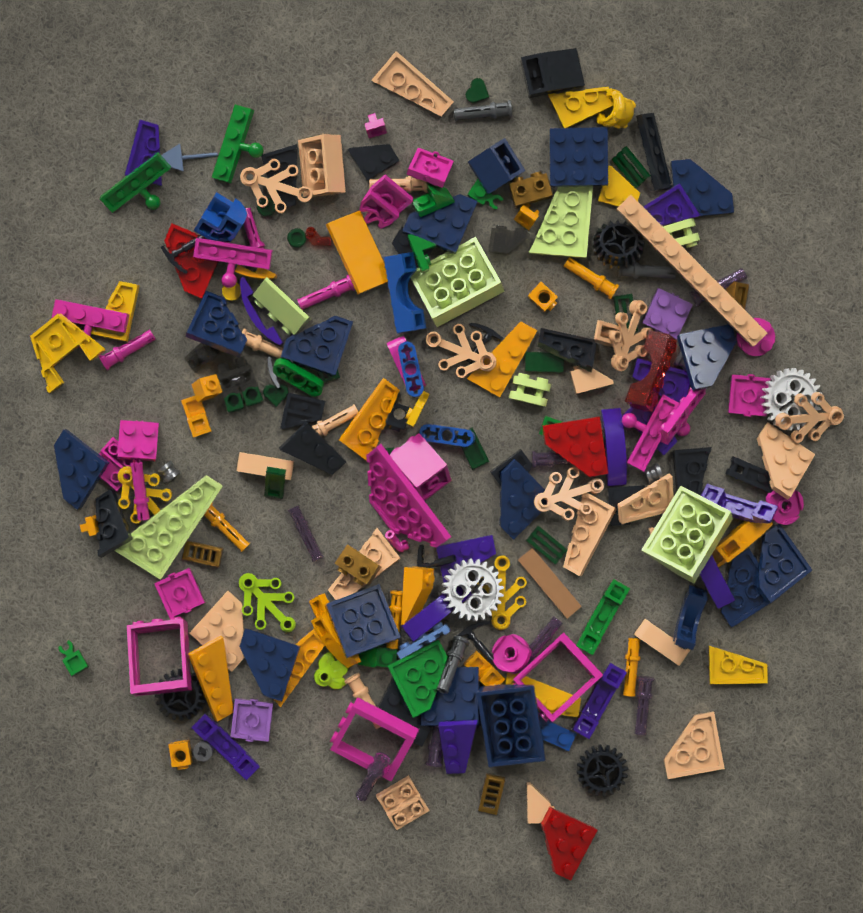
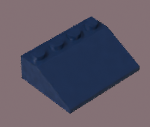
[477,685,546,767]

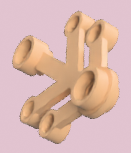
[240,159,313,214]
[609,300,654,371]
[426,324,496,378]
[775,392,844,443]
[534,467,604,521]

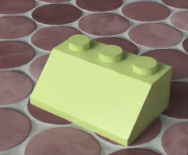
[253,277,311,335]

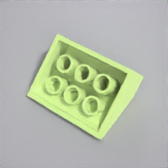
[411,237,505,327]
[642,486,733,583]

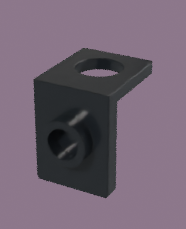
[386,403,411,432]

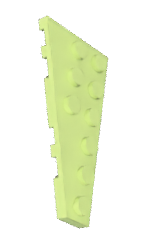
[529,186,593,258]
[114,475,223,580]

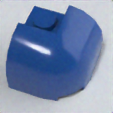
[194,192,247,242]

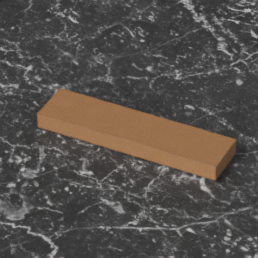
[518,548,582,618]

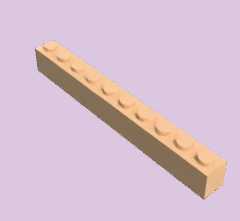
[616,195,767,347]

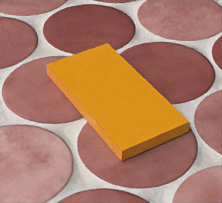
[326,211,388,294]

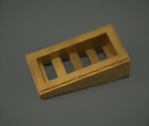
[182,541,224,567]
[478,773,505,815]

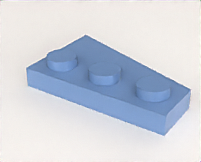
[397,622,450,659]

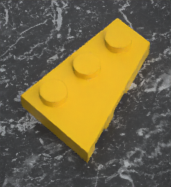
[548,87,614,128]
[91,281,140,342]
[708,645,768,684]

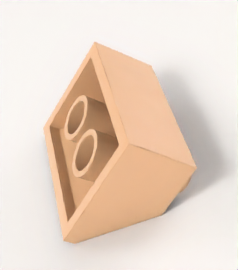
[298,134,346,197]

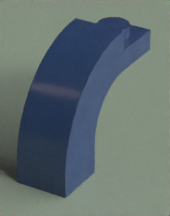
[673,585,708,650]

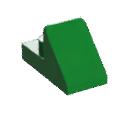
[412,182,455,217]
[407,234,436,274]
[358,647,397,668]

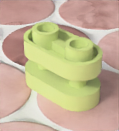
[663,218,700,248]
[509,373,551,407]

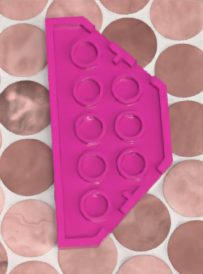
[366,444,451,548]

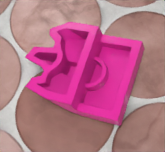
[359,174,413,229]

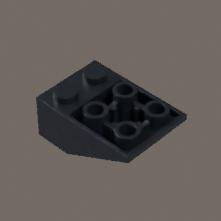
[520,48,585,98]

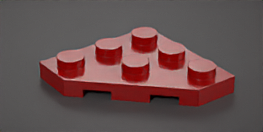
[164,223,219,299]
[542,416,608,477]
[541,807,598,880]

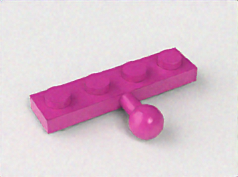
[193,238,273,288]
[52,299,130,349]
[660,387,706,445]
[622,395,679,472]

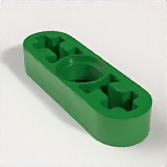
[273,358,324,396]

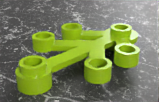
[239,573,296,632]

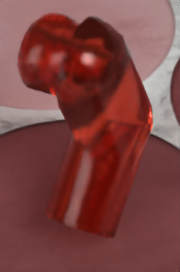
[305,227,331,246]

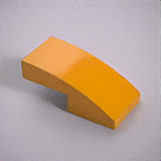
[235,265,277,280]
[181,396,212,437]
[463,650,505,686]

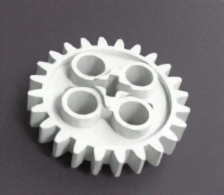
[761,368,822,430]
[441,559,504,621]

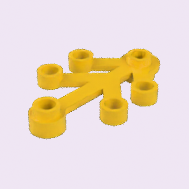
[118,466,172,524]
[477,555,527,630]

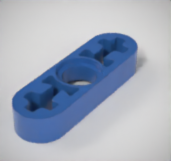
[398,342,424,397]
[419,424,475,447]

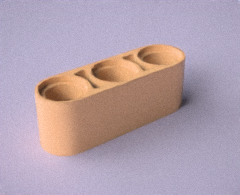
[236,452,294,480]
[634,619,690,666]

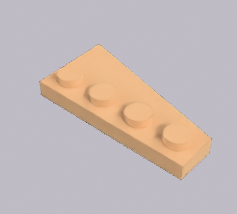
[371,51,454,117]
[563,493,617,576]
[328,528,401,600]

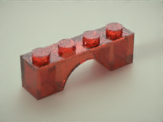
[625,330,677,412]

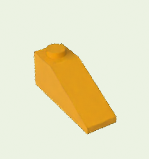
[401,566,435,625]

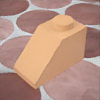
[594,320,628,347]
[570,366,614,394]
[527,782,554,824]

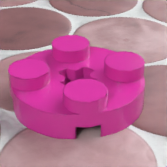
[736,318,775,356]
[766,490,804,525]
[492,634,532,674]

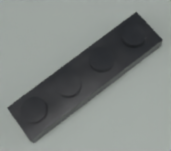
[636,113,672,191]

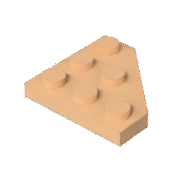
[757,422,815,500]
[190,590,245,672]
[664,711,725,779]

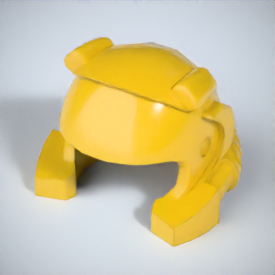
[596,88,636,129]

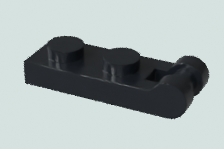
[725,456,773,493]

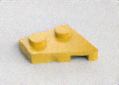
[598,165,640,207]
[405,391,430,427]

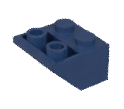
[468,138,525,194]

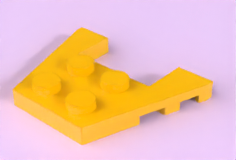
[30,314,106,393]

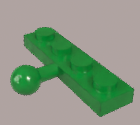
[212,105,264,183]
[100,152,171,213]

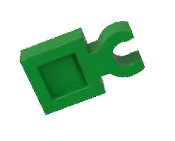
[467,179,503,210]
[58,640,89,677]

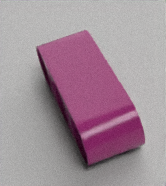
[386,335,426,392]

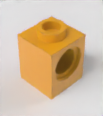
[527,282,558,312]
[191,374,222,402]
[169,740,193,770]

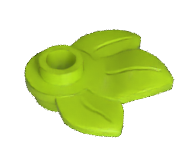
[314,652,349,689]

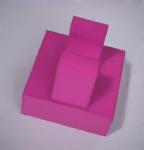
[365,113,387,139]

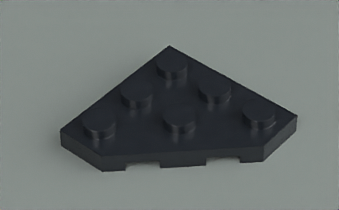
[378,677,431,747]

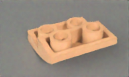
[376,775,429,830]

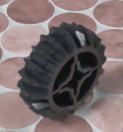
[592,220,645,270]
[155,669,206,721]
[576,744,628,797]

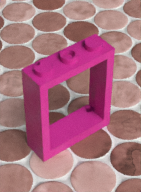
[127,617,192,697]
[512,633,603,723]
[330,697,419,781]

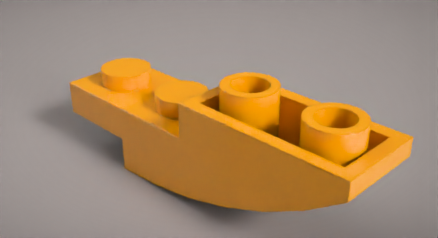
[712,521,773,567]
[309,593,361,668]

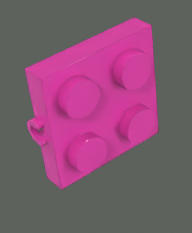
[407,148,454,188]
[728,374,771,417]
[117,420,159,463]
[154,568,205,618]

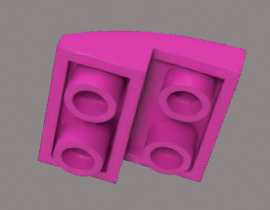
[99,437,142,492]

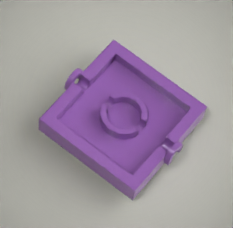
[641,288,693,339]
[230,698,274,742]

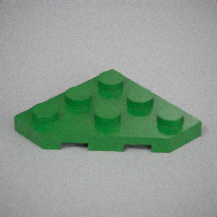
[388,640,448,718]

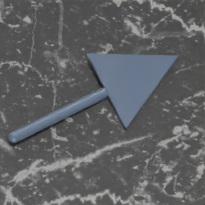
[162,144,218,172]

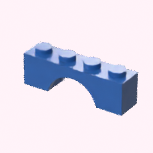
[384,252,426,333]

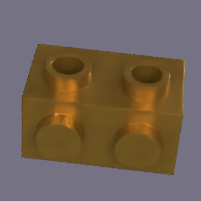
[509,171,553,208]
[335,544,381,586]

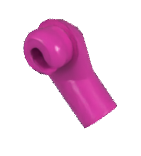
[385,530,409,552]

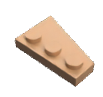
[618,474,674,524]

